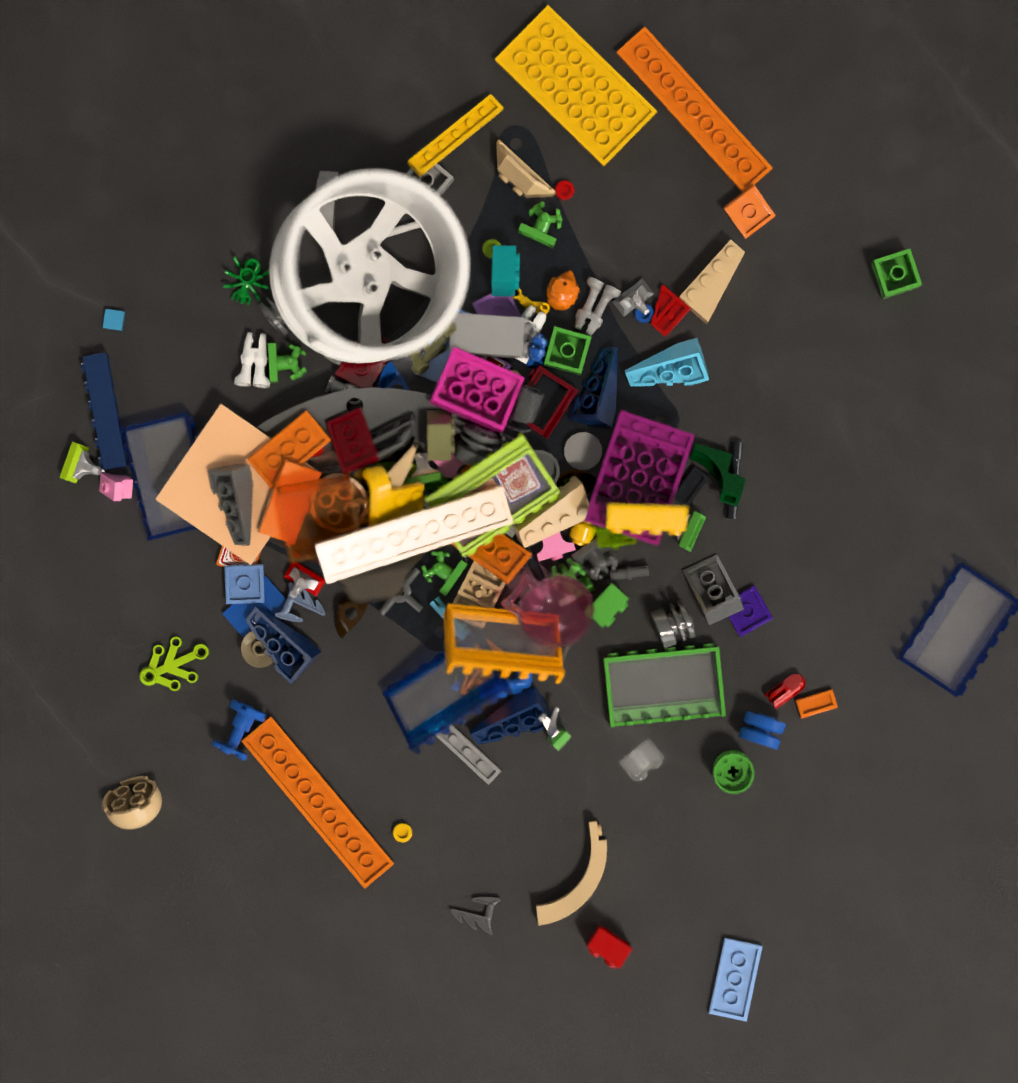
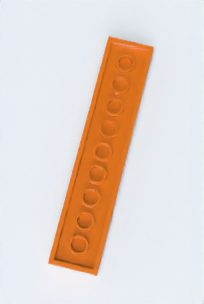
[616,27,773,193]
[242,716,395,889]

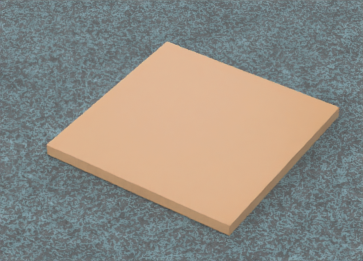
[156,404,317,565]

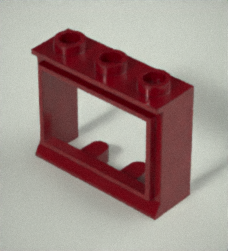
[509,366,579,440]

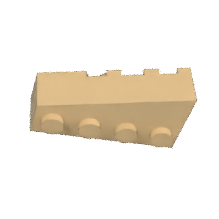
[679,240,745,324]
[512,476,589,548]

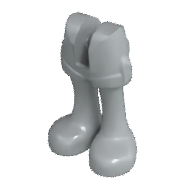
[574,277,621,336]

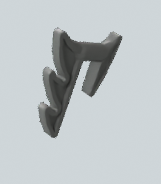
[451,896,501,935]

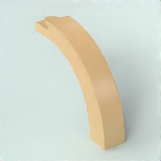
[536,820,607,926]

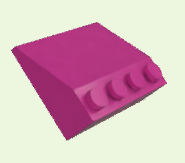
[429,347,525,433]

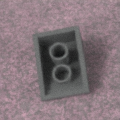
[683,555,744,625]

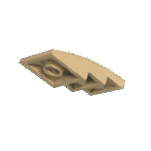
[387,442,419,488]
[453,561,506,631]

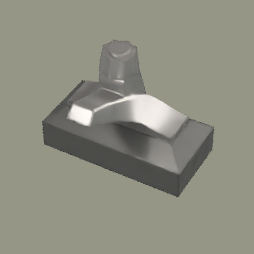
[612,278,654,317]

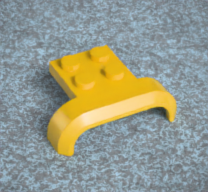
[363,466,424,527]

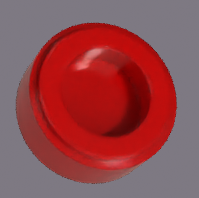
[555,180,574,200]

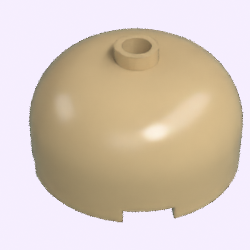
[102,776,162,829]

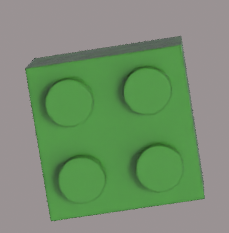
[871,249,922,299]
[544,326,591,376]
[585,583,629,628]

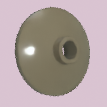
[241,631,273,668]

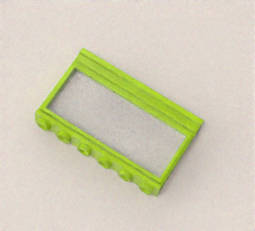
[424,432,560,557]

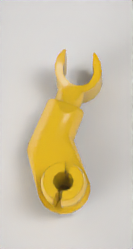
[512,288,550,314]

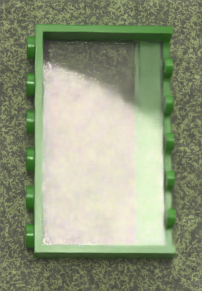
[603,643,726,727]

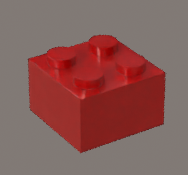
[586,924,632,969]

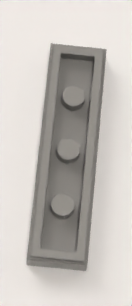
[432,718,501,785]

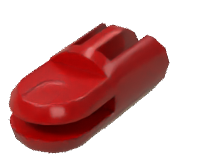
[765,674,806,709]

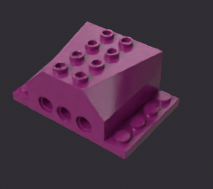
[584,410,695,546]

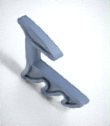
[274,582,326,622]

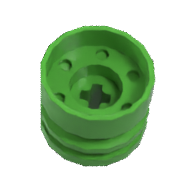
[713,750,754,794]

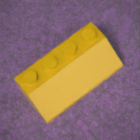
[606,504,688,535]

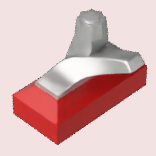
[283,560,326,599]

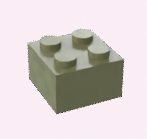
[427,410,455,461]

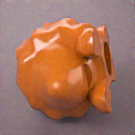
[546,270,580,311]

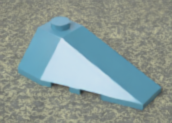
[625,338,709,386]

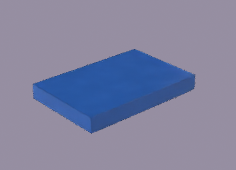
[222,576,287,638]

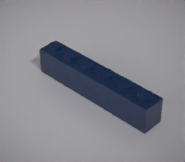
[81,352,129,471]

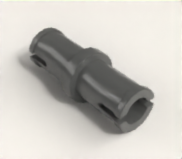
[610,564,649,581]

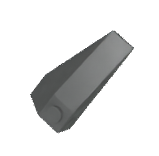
[207,464,253,546]

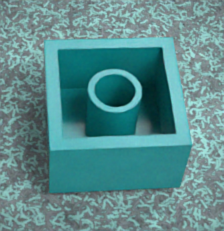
[492,245,520,297]

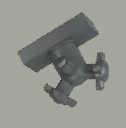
[571,534,618,580]

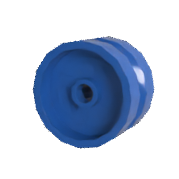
[738,711,786,750]

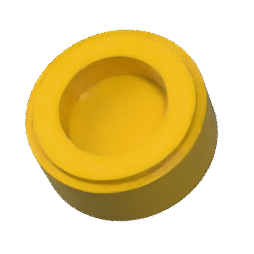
[393,823,412,842]

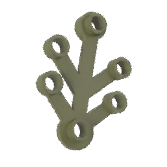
[408,321,457,375]

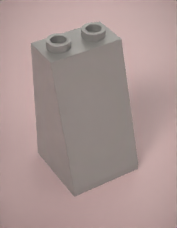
[449,313,532,358]

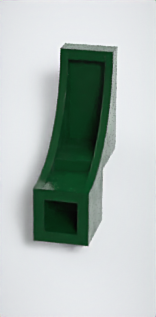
[690,443,746,507]

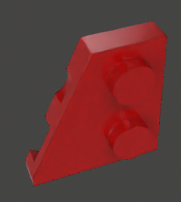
[651,285,691,338]

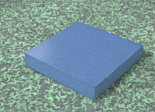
[225,564,265,604]

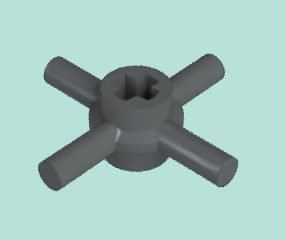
[378,567,424,616]

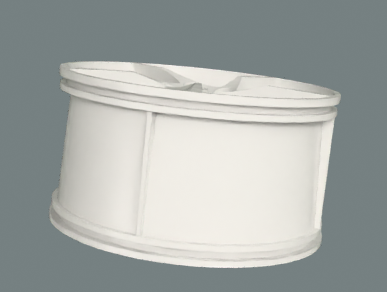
[269,171,469,363]

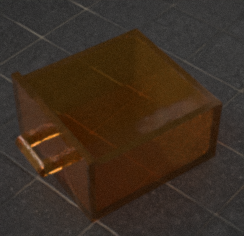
[277,474,370,563]

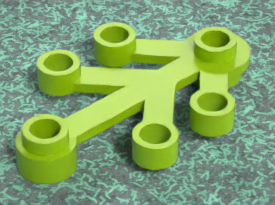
[139,637,209,691]

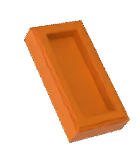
[795,689,838,719]

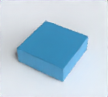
[103,309,125,331]

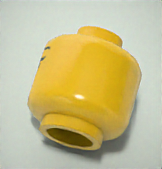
[569,521,597,546]

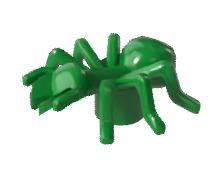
[223,257,269,305]

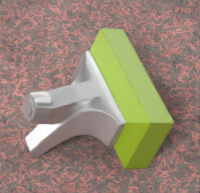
[59,442,105,483]

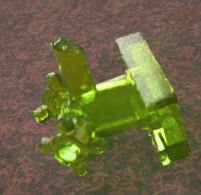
[596,526,636,550]

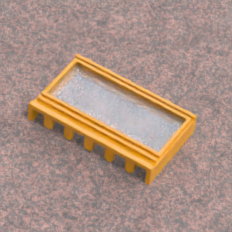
[443,604,565,684]

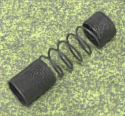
[492,385,544,479]

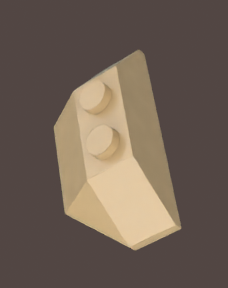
[496,140,555,198]

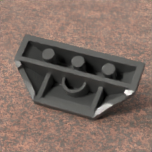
[371,412,416,463]

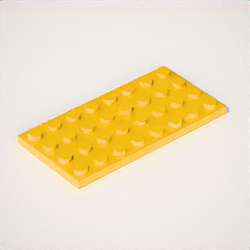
[495,5,657,167]

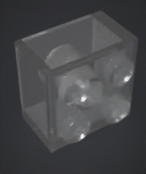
[619,738,665,782]

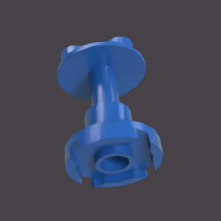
[212,699,267,761]

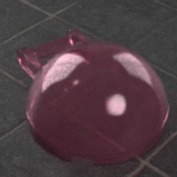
[501,573,594,648]

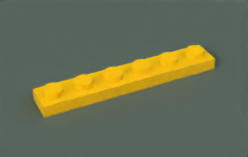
[407,94,504,177]

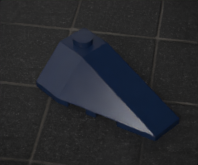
[569,347,618,427]
[246,606,322,684]
[470,686,551,745]

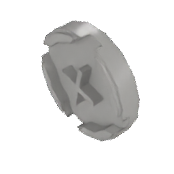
[564,432,602,470]

